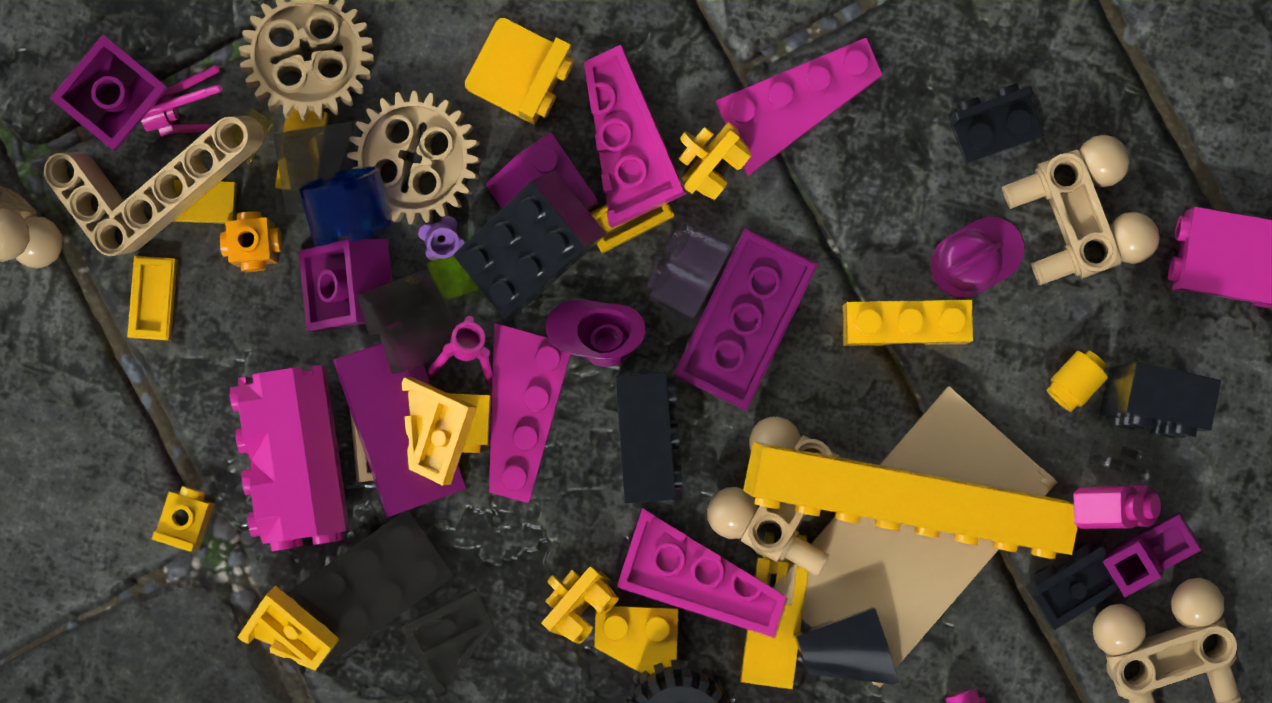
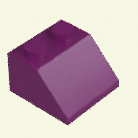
[50,35,168,151]
[485,132,599,212]
[298,239,396,332]

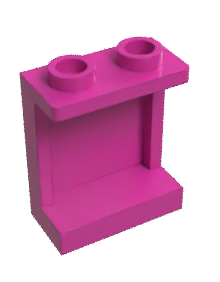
[1168,207,1272,308]

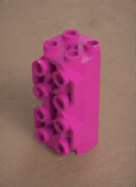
[230,365,350,551]

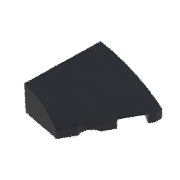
[793,607,899,685]

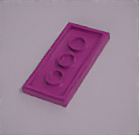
[673,228,818,411]
[333,333,466,517]

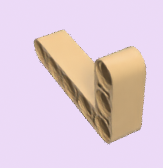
[44,116,264,256]

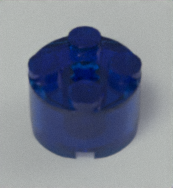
[299,166,393,246]

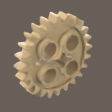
[239,0,374,122]
[347,91,481,225]

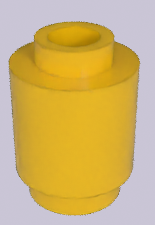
[1046,350,1108,412]

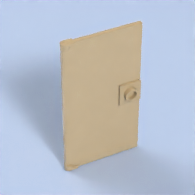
[772,386,1058,688]

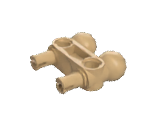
[1002,135,1160,285]
[0,186,63,269]
[707,416,839,576]
[1093,578,1242,703]

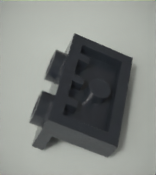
[948,83,1044,165]

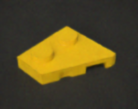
[402,377,477,485]
[237,585,340,670]
[594,606,678,675]

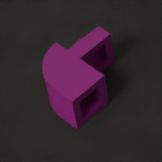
[1103,511,1202,597]

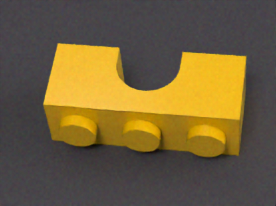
[842,300,973,346]

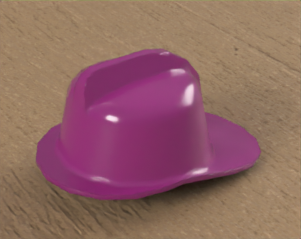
[930,217,1024,298]
[546,300,646,367]

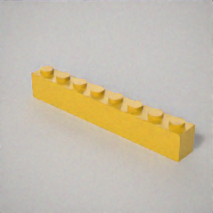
[743,441,1078,559]

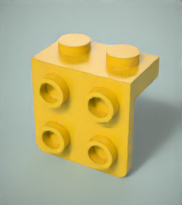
[465,18,575,125]

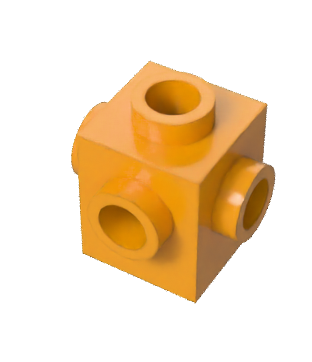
[220,212,282,272]

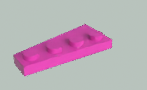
[716,38,882,177]
[584,45,686,228]
[489,323,571,503]
[617,508,788,639]

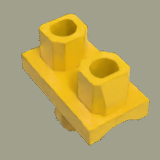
[679,121,752,200]
[541,566,619,644]

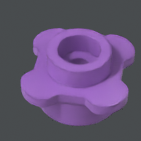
[418,216,464,261]

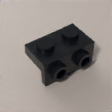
[1025,542,1120,630]

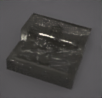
[357,269,456,374]

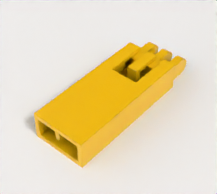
[740,530,809,689]

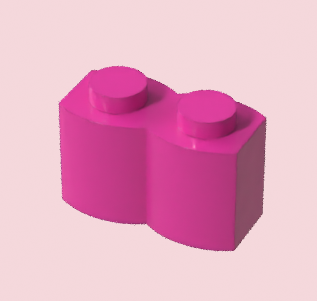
[1073,485,1161,529]

